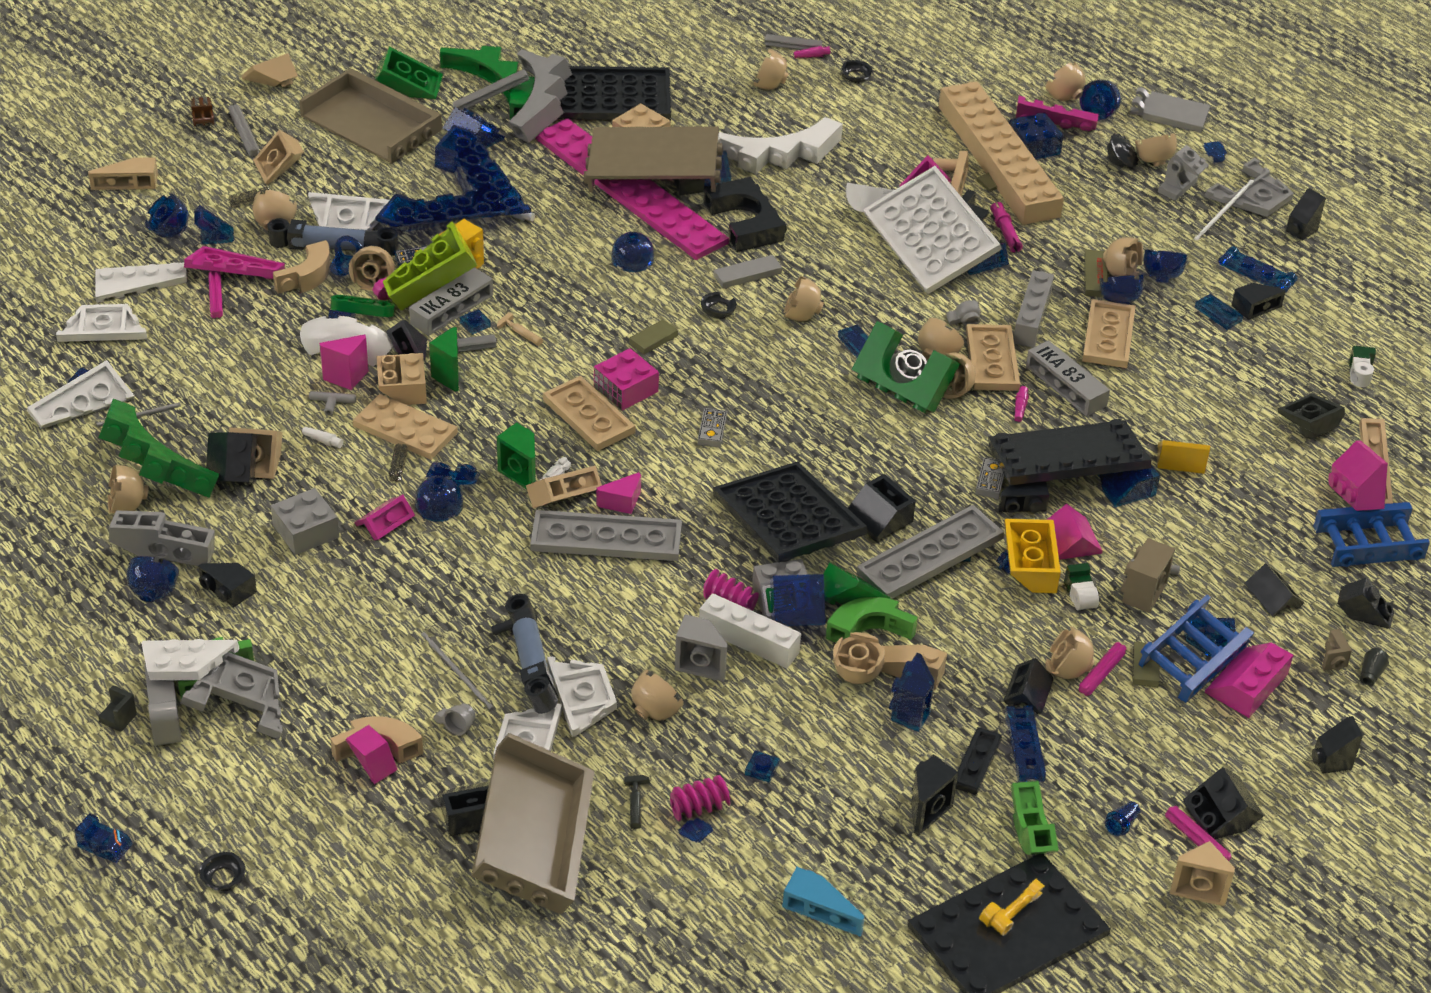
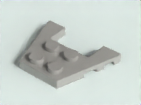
[1205,158,1294,217]
[180,652,283,739]

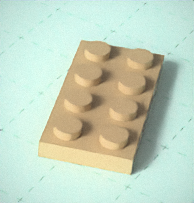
[1082,299,1136,368]
[966,324,1020,391]
[543,376,636,451]
[353,394,458,460]

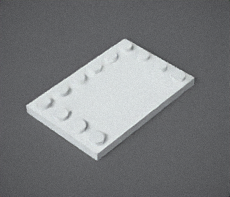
[863,166,1002,295]

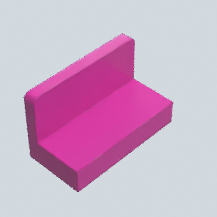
[354,494,415,540]

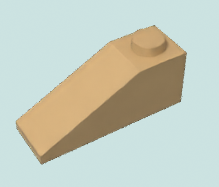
[88,157,158,190]
[526,465,602,509]
[881,645,947,690]

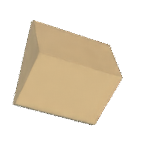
[1169,841,1235,906]

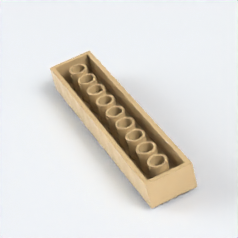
[939,81,1064,225]

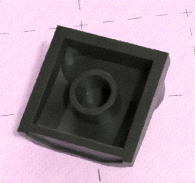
[1278,393,1345,439]

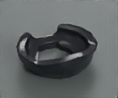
[841,60,873,83]
[701,292,737,319]
[199,852,246,891]

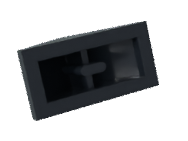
[386,320,427,360]

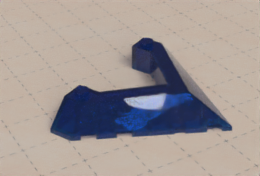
[375,125,531,232]

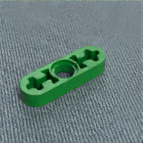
[330,295,395,317]

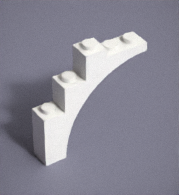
[719,117,843,174]

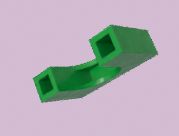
[851,321,960,413]

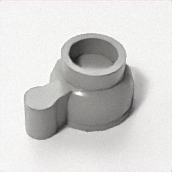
[946,300,981,327]
[434,703,476,736]

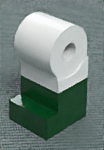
[1349,345,1376,387]
[1064,563,1099,610]

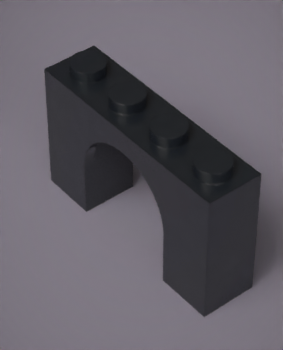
[703,176,787,252]

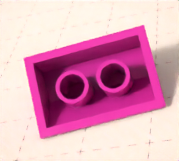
[1328,440,1388,511]
[1205,642,1293,718]

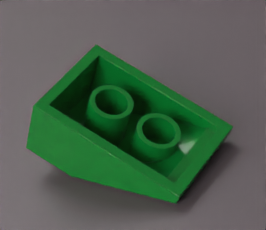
[374,46,443,99]

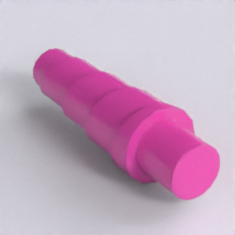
[794,46,831,58]
[1014,386,1029,422]

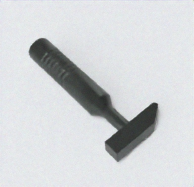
[624,775,651,829]

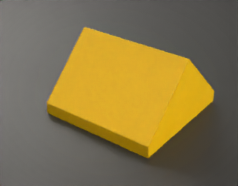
[1157,440,1210,474]

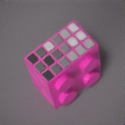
[594,348,659,411]

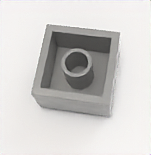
[271,488,339,555]

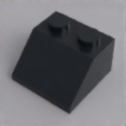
[206,432,257,483]
[911,754,958,836]

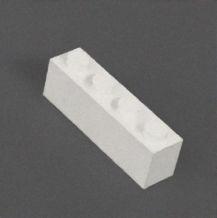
[699,593,801,669]

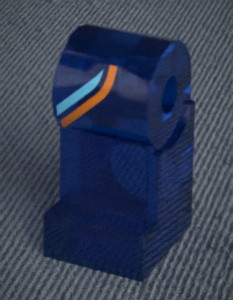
[74,813,132,863]

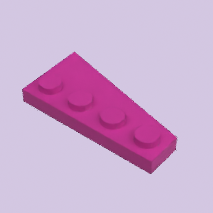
[1015,96,1098,131]
[184,246,285,279]

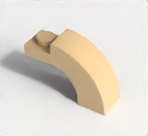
[273,240,331,294]
[330,716,423,764]

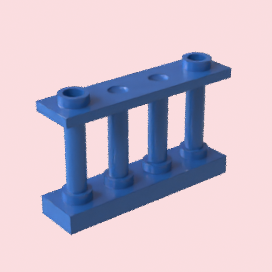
[1313,502,1430,567]
[1138,595,1254,703]

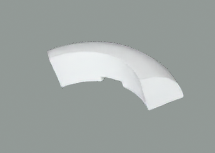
[846,183,894,212]
[300,316,393,366]

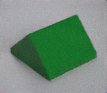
[429,327,459,391]

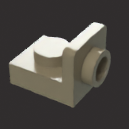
[1322,629,1352,670]

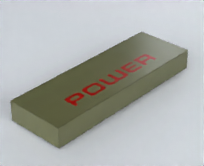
[1084,249,1108,297]

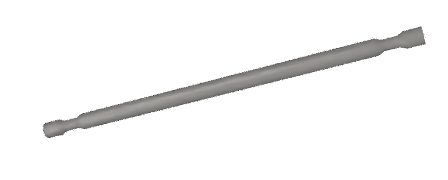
[421,632,494,710]

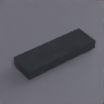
[956,727,1002,796]

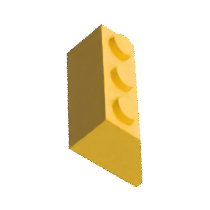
[1004,519,1061,593]

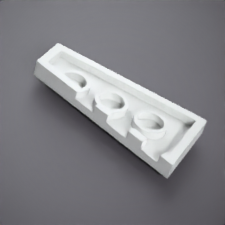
[95,263,187,303]
[27,360,135,429]

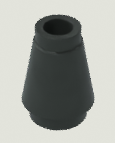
[1359,648,1389,686]

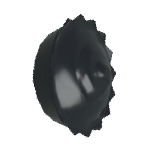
[1107,133,1139,168]

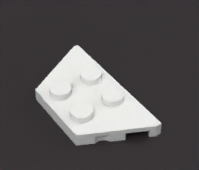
[308,192,392,230]
[56,304,147,342]
[141,639,239,680]
[547,656,617,737]
[493,704,562,760]

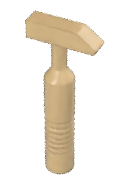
[497,312,543,346]

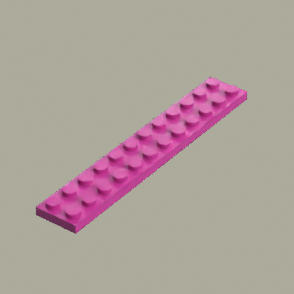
[535,118,729,260]

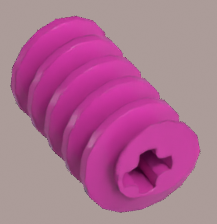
[703,569,759,611]
[670,775,730,822]

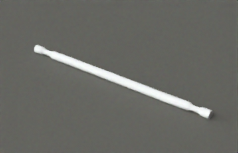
[1194,179,1254,241]

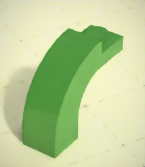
[826,597,918,643]

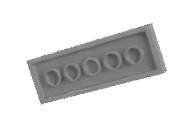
[857,505,1004,599]
[530,510,682,561]

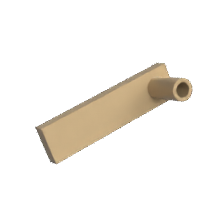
[934,151,969,196]
[1359,418,1393,504]

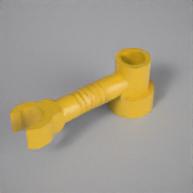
[979,879,1045,935]

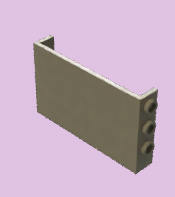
[299,68,442,164]
[584,126,723,192]
[471,733,595,914]

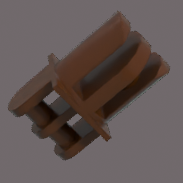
[191,96,215,127]

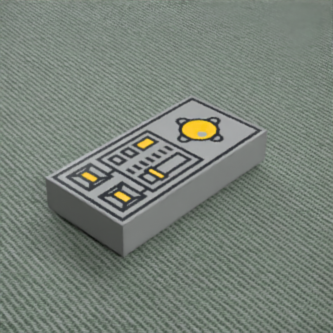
[697,408,727,448]
[975,457,1004,499]

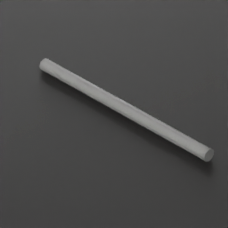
[96,402,181,427]

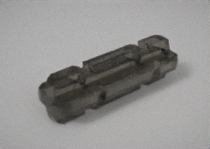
[228,187,269,208]
[389,443,408,482]

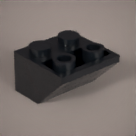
[848,474,916,542]
[1183,767,1264,839]
[437,781,490,836]

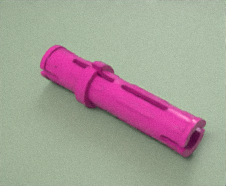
[990,202,1023,253]

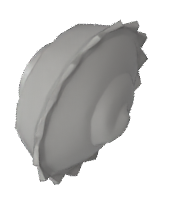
[890,350,927,383]

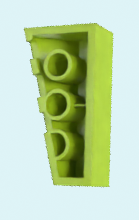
[382,221,477,310]

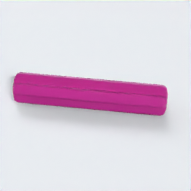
[208,271,223,319]
[1078,642,1127,696]
[1165,806,1232,861]

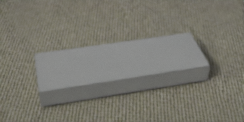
[713,255,782,289]

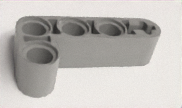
[144,664,182,746]

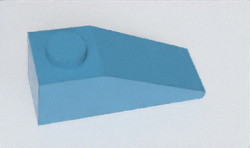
[782,867,865,937]

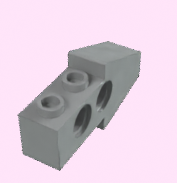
[109,510,215,566]

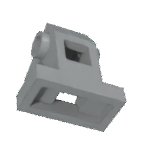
[1158,145,1209,201]

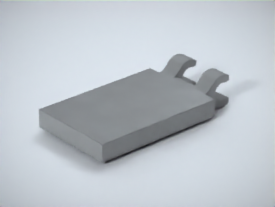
[1130,87,1210,133]

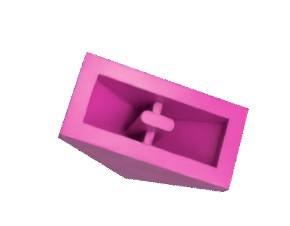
[596,472,641,514]
[345,725,398,784]

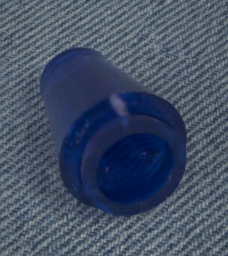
[1105,801,1140,836]

